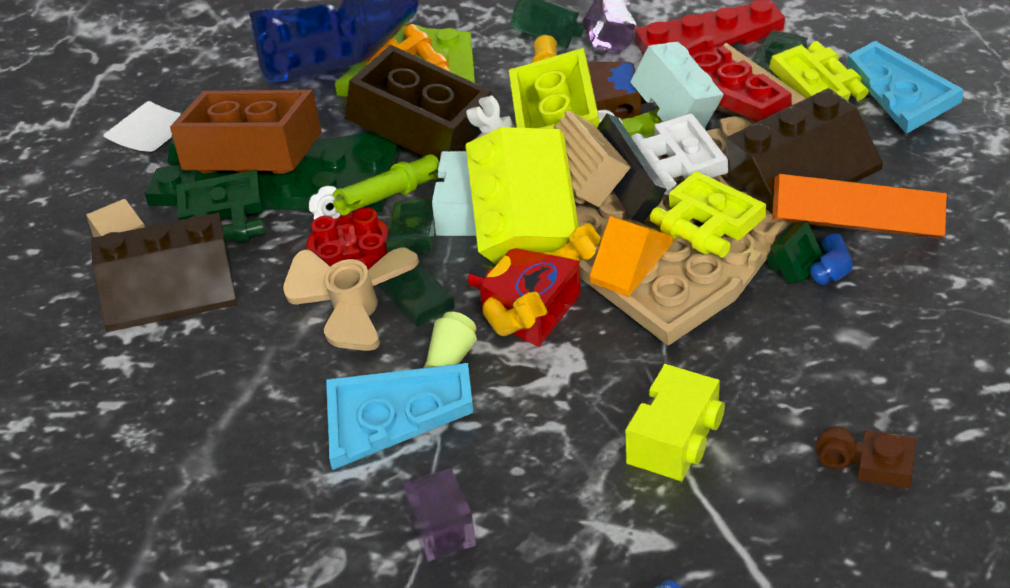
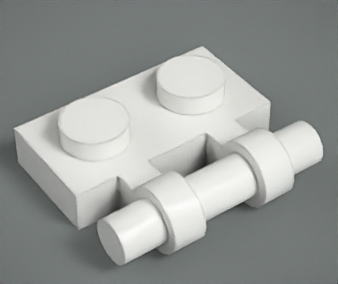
[631,113,728,195]

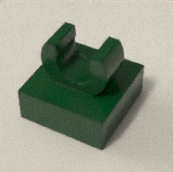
[766,221,823,284]

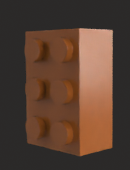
[170,90,322,174]

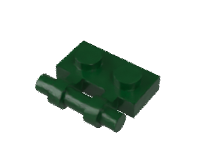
[176,170,266,243]

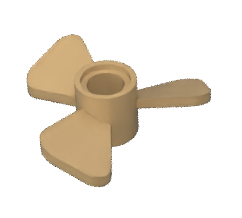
[283,247,419,351]

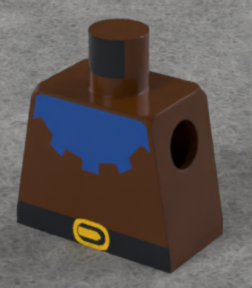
[587,61,655,121]

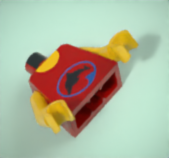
[468,223,601,347]

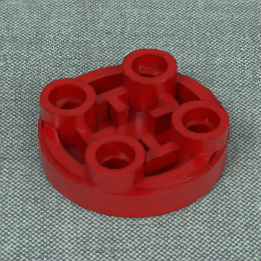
[306,208,392,270]

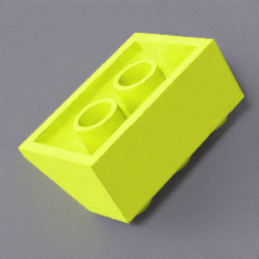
[509,48,600,129]
[466,127,579,265]

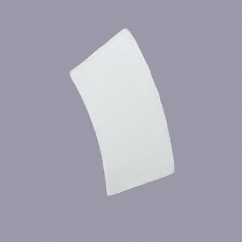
[103,101,181,152]

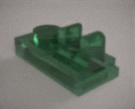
[510,0,586,48]

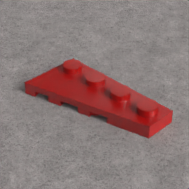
[634,0,785,55]
[684,35,792,122]

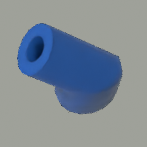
[810,234,853,286]

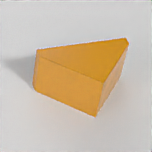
[589,216,674,297]

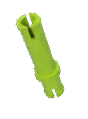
[332,154,440,215]

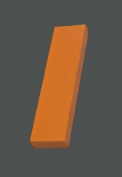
[772,174,947,239]

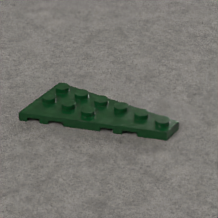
[144,131,402,212]

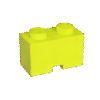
[625,364,725,482]

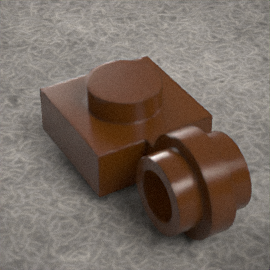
[815,426,916,489]

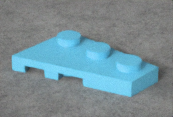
[847,41,964,134]

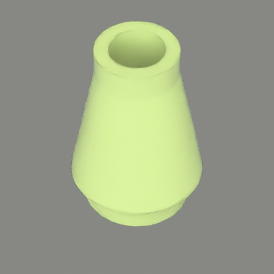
[423,312,477,368]

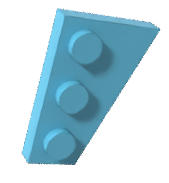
[326,363,474,470]

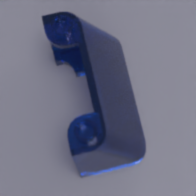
[249,0,418,83]

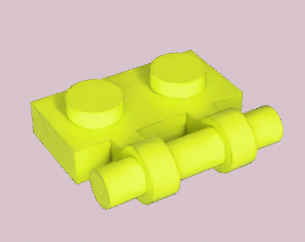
[768,41,869,101]
[650,171,766,258]

